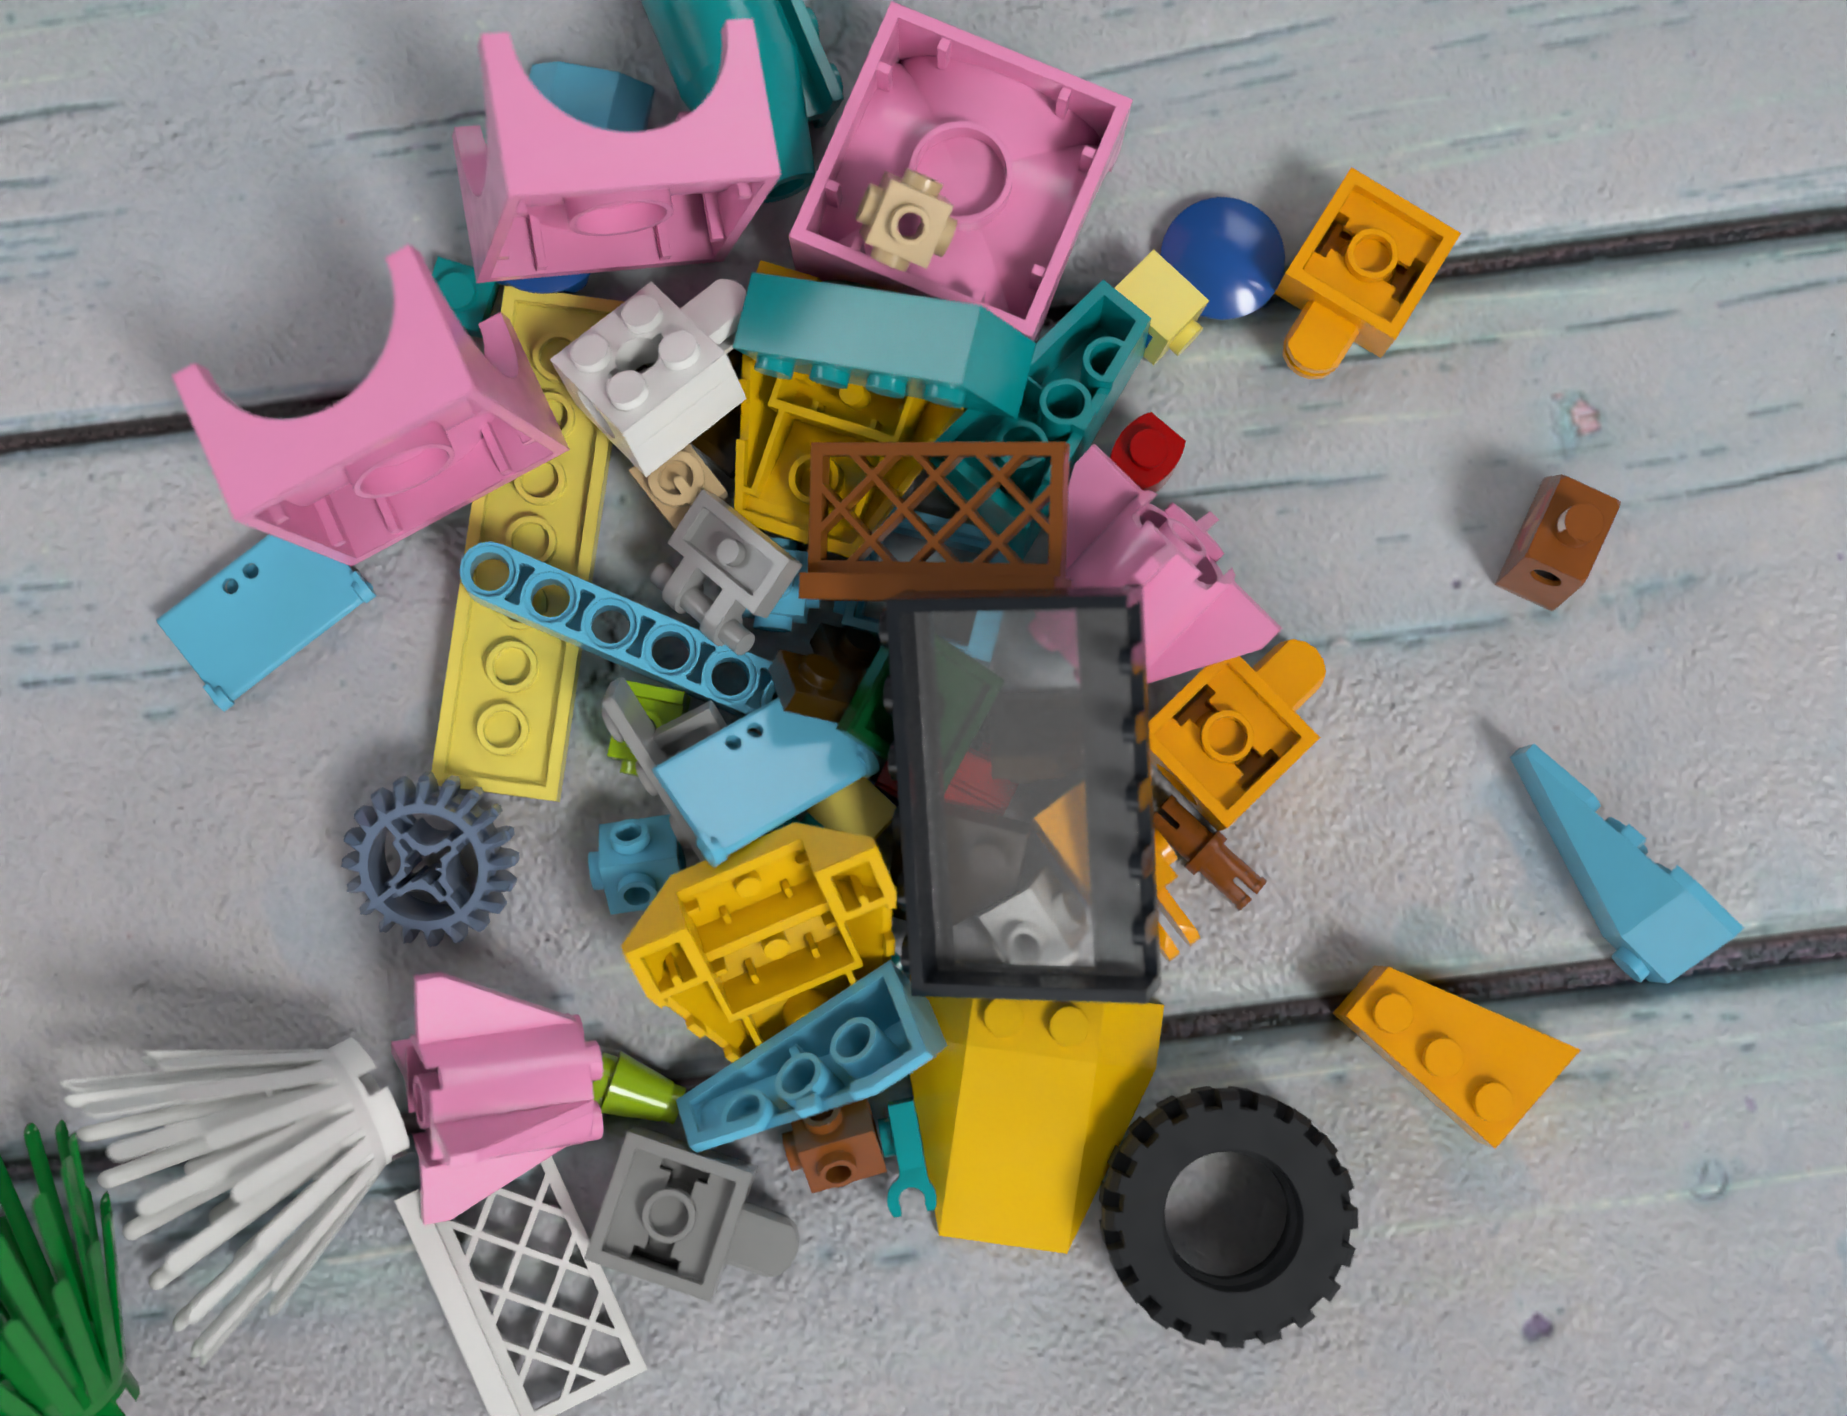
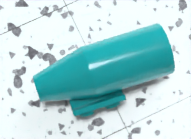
[641,0,844,203]

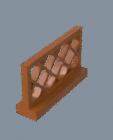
[799,442,1072,602]

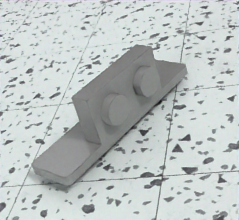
[601,677,727,862]

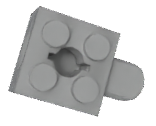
[584,1125,800,1302]

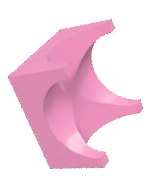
[789,1,1133,343]
[452,19,781,283]
[172,244,570,567]

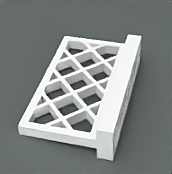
[395,1156,648,1416]

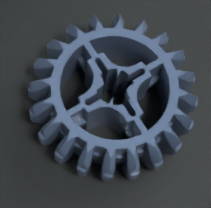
[341,772,520,948]

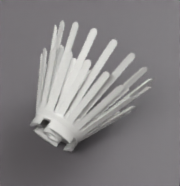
[59,1037,410,1367]

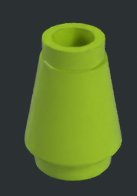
[592,1051,686,1124]

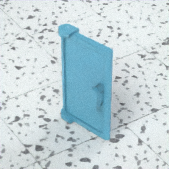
[156,534,377,712]
[652,697,880,867]

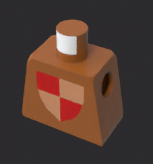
[1495,474,1621,612]

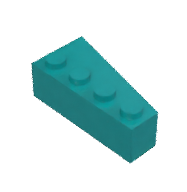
[732,272,1036,419]
[928,280,1151,560]

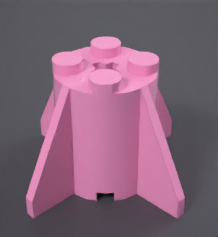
[1028,444,1282,684]
[391,972,603,1225]

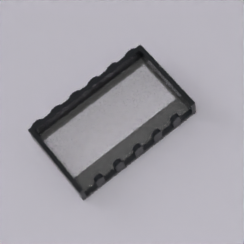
[879,585,1161,1004]

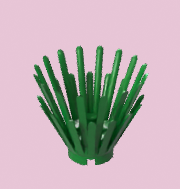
[0,1119,140,1416]

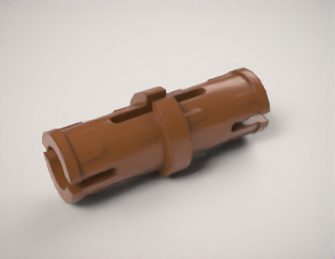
[1153,794,1267,911]

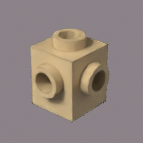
[855,168,957,272]

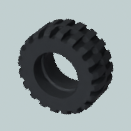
[1099,1086,1358,1348]

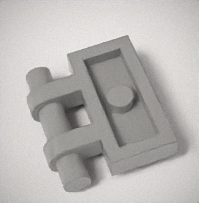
[650,489,803,655]

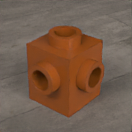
[782,1098,887,1194]

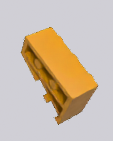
[1333,965,1581,1149]

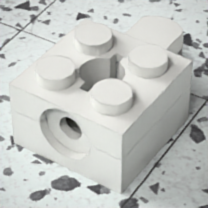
[550,279,747,477]

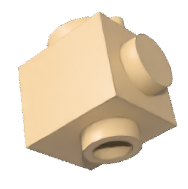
[629,444,731,531]

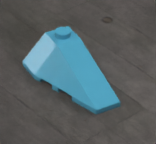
[1510,744,1744,983]
[676,960,948,1153]

